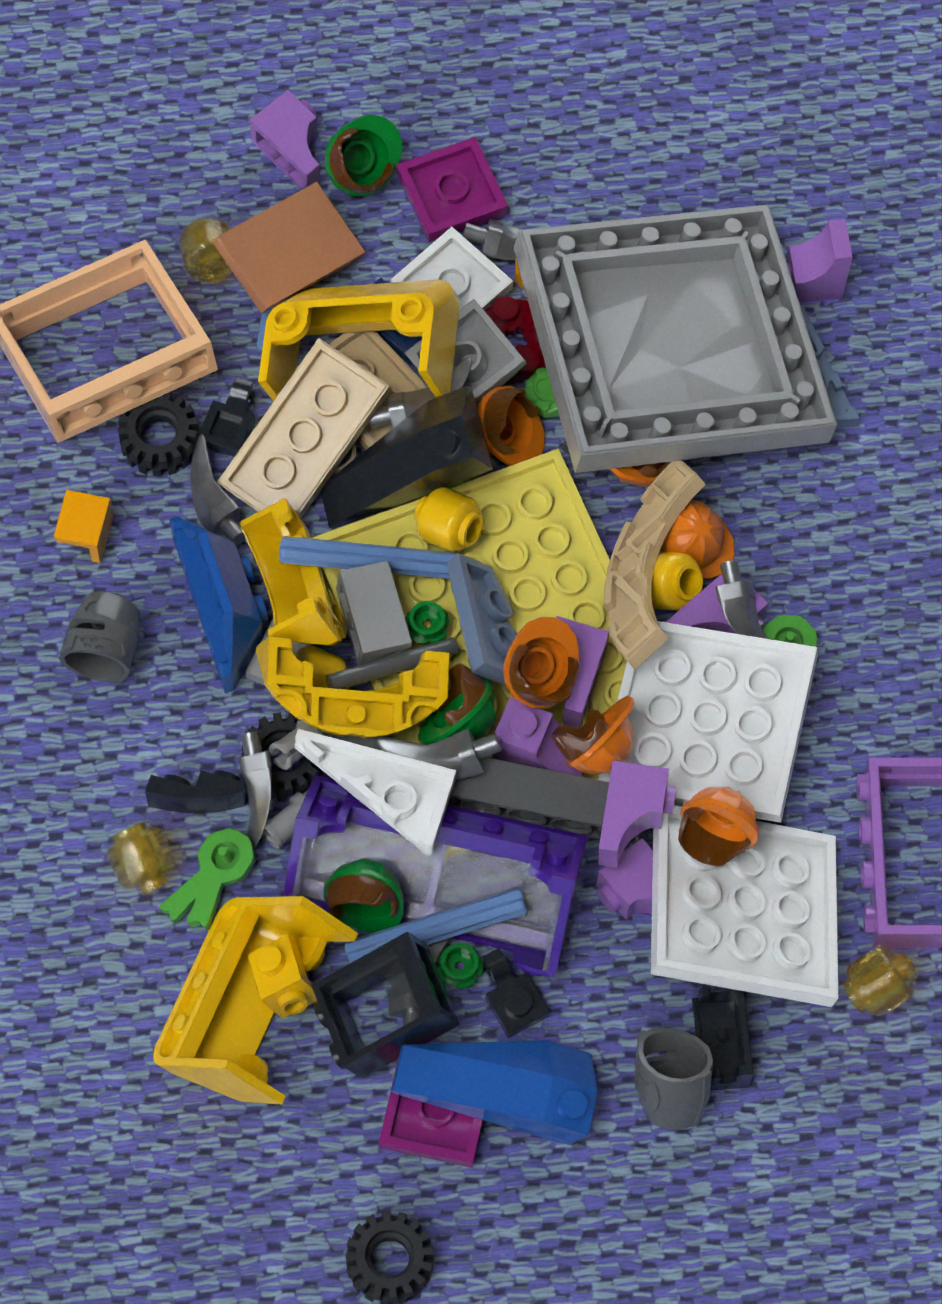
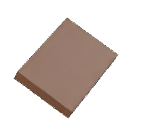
[213,182,365,314]

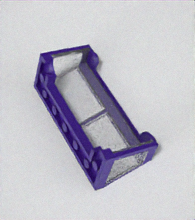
[283,775,588,977]

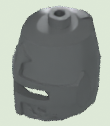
[59,591,140,683]
[634,1028,713,1130]

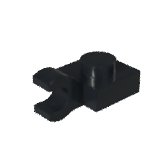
[197,377,256,457]
[482,948,550,1038]

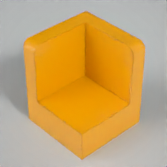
[54,490,113,563]

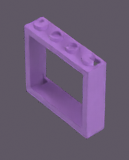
[856,758,942,948]

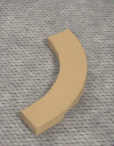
[604,460,706,670]

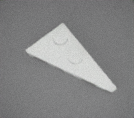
[295,729,456,855]

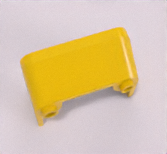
[258,280,460,402]
[153,896,358,1105]

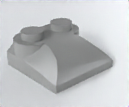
[405,299,527,405]

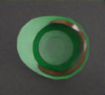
[325,114,403,196]
[418,663,497,745]
[323,857,404,933]

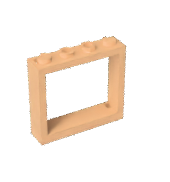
[0,239,218,443]

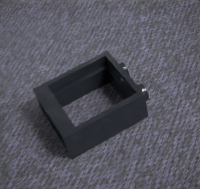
[311,931,460,1078]

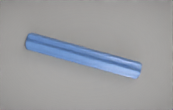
[279,536,457,579]
[345,888,527,963]

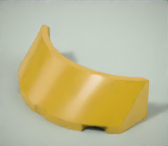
[240,498,346,646]
[256,637,449,739]

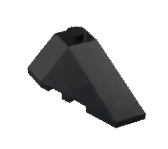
[320,386,493,529]

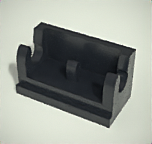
[692,986,753,1091]

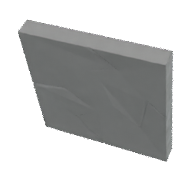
[514,204,837,473]

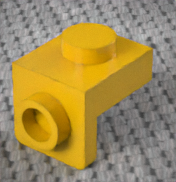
[248,934,317,1018]

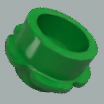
[405,601,450,644]
[437,943,483,989]

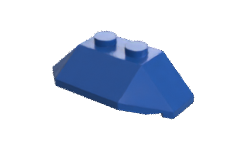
[169,516,268,694]

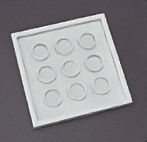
[598,621,818,823]
[651,805,838,1007]

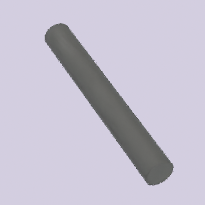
[325,637,458,689]

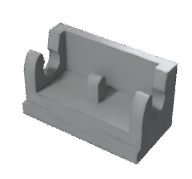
[336,561,412,665]

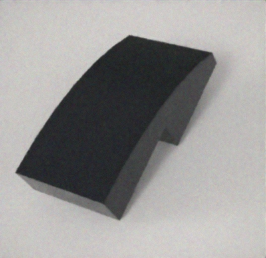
[145,770,247,813]

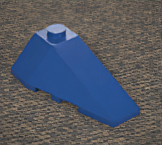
[391,1040,598,1145]

